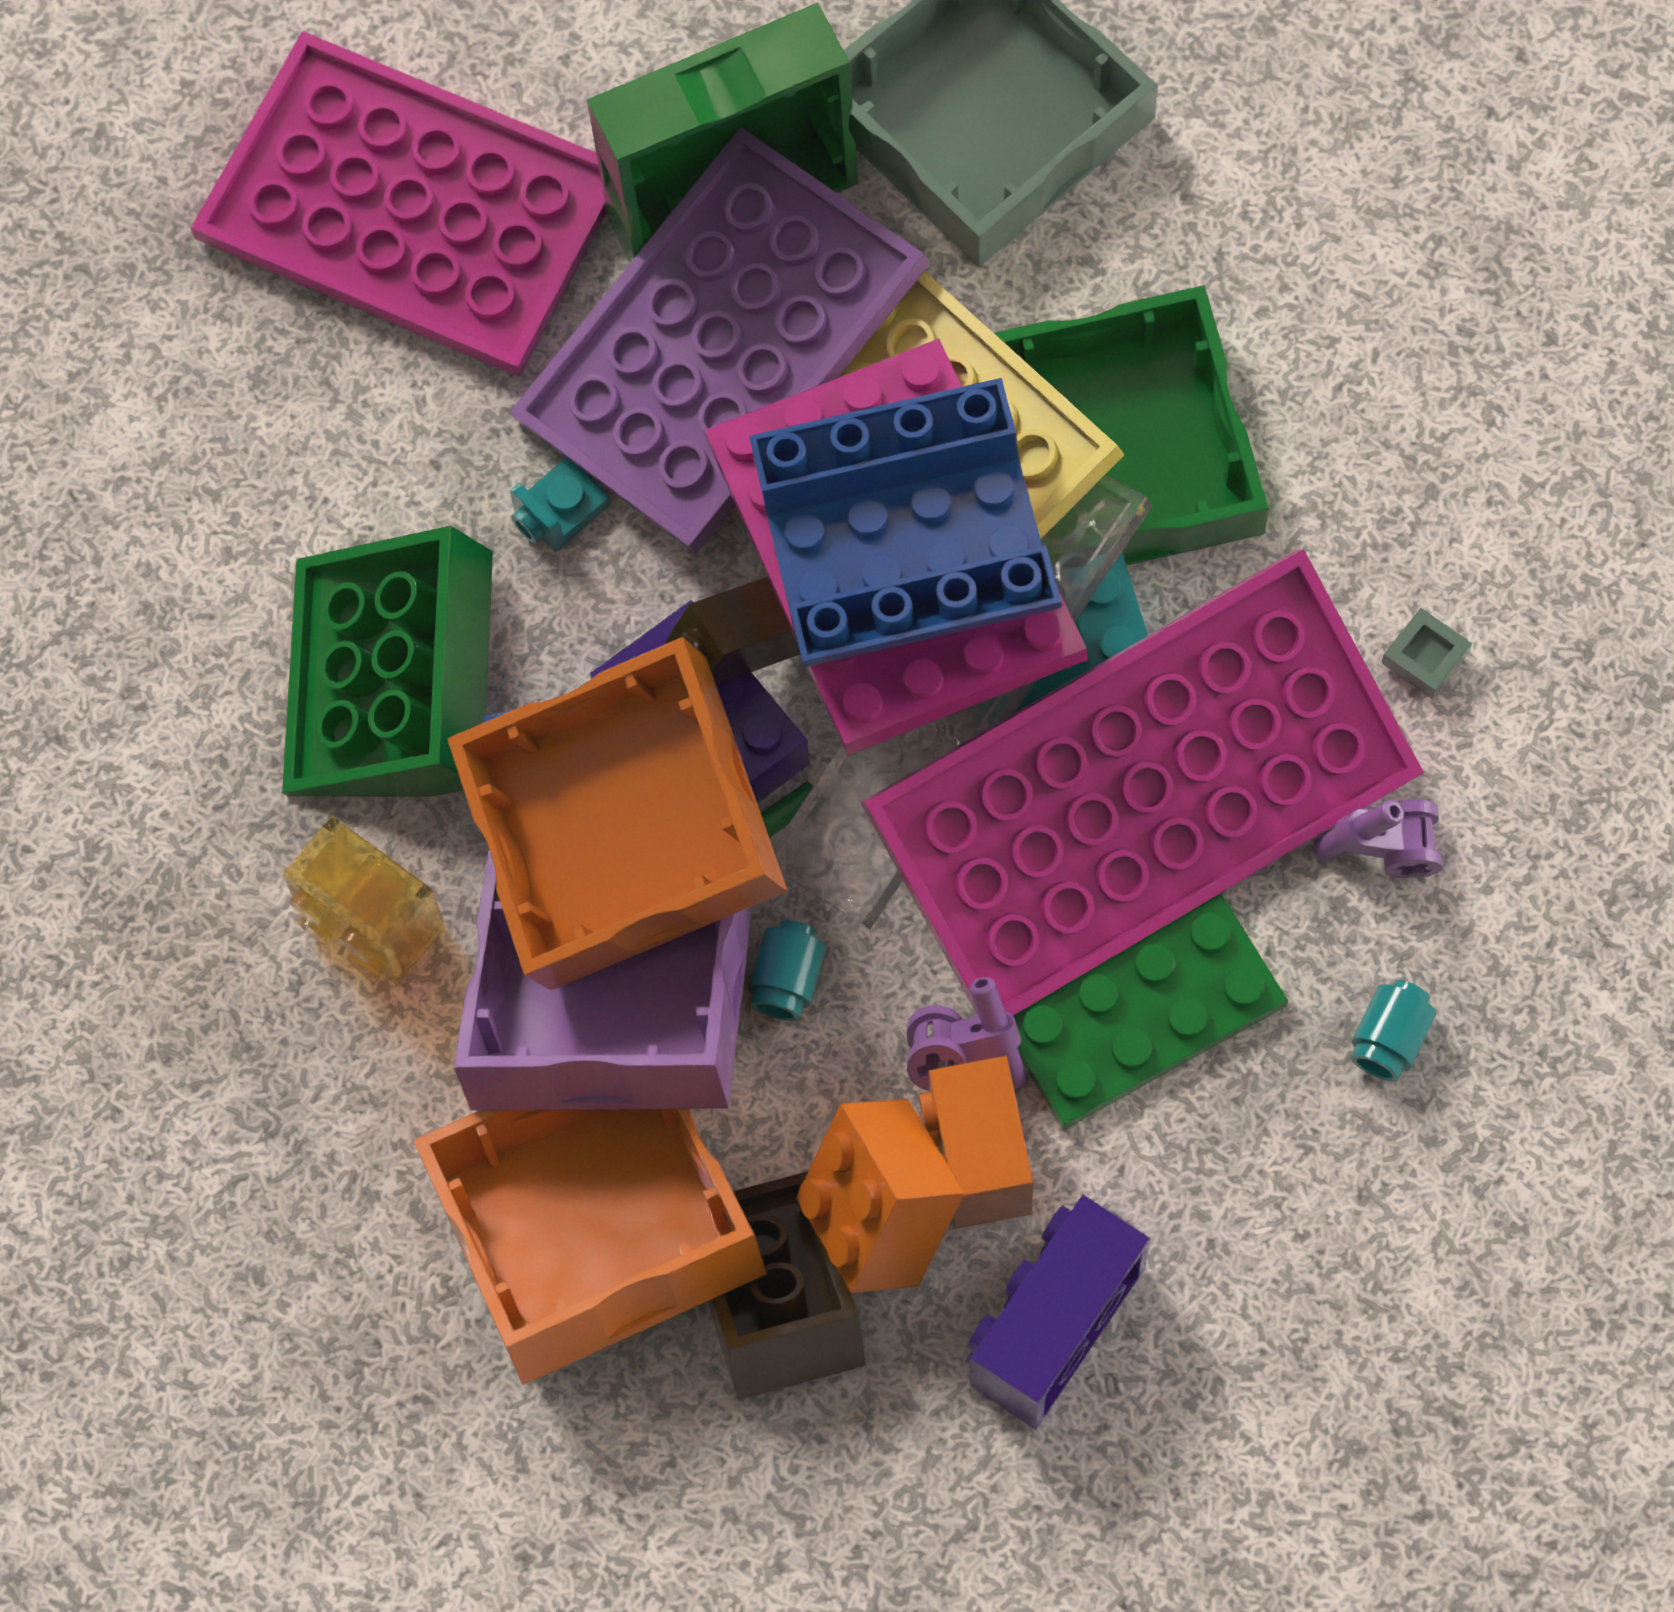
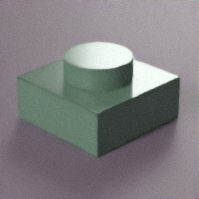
[1382,608,1472,699]

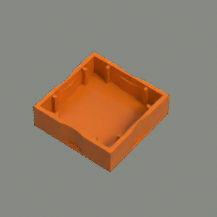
[447,637,788,990]
[413,1109,767,1385]

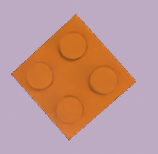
[918,1055,1034,1229]
[796,1099,965,1293]

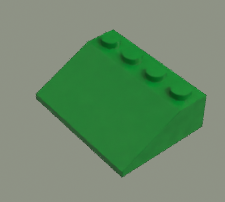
[282,525,493,797]

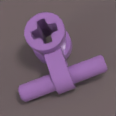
[1313,799,1443,878]
[907,977,1028,1091]

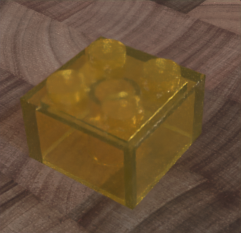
[282,815,446,987]

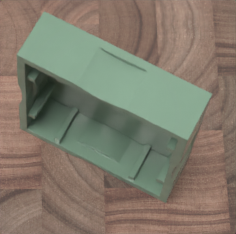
[844,0,1158,267]

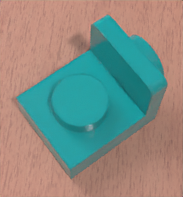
[510,458,611,553]

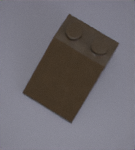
[708,1171,866,1400]

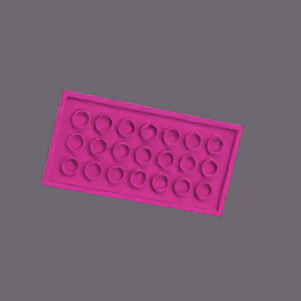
[860,549,1424,1016]

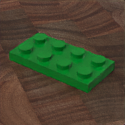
[1013,894,1288,1131]

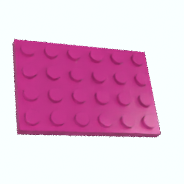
[190,31,607,377]
[705,339,1088,756]

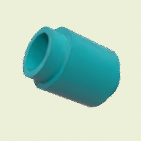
[748,920,827,1021]
[1351,980,1437,1082]

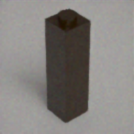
[666,577,800,685]

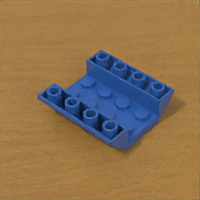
[749,378,1062,667]

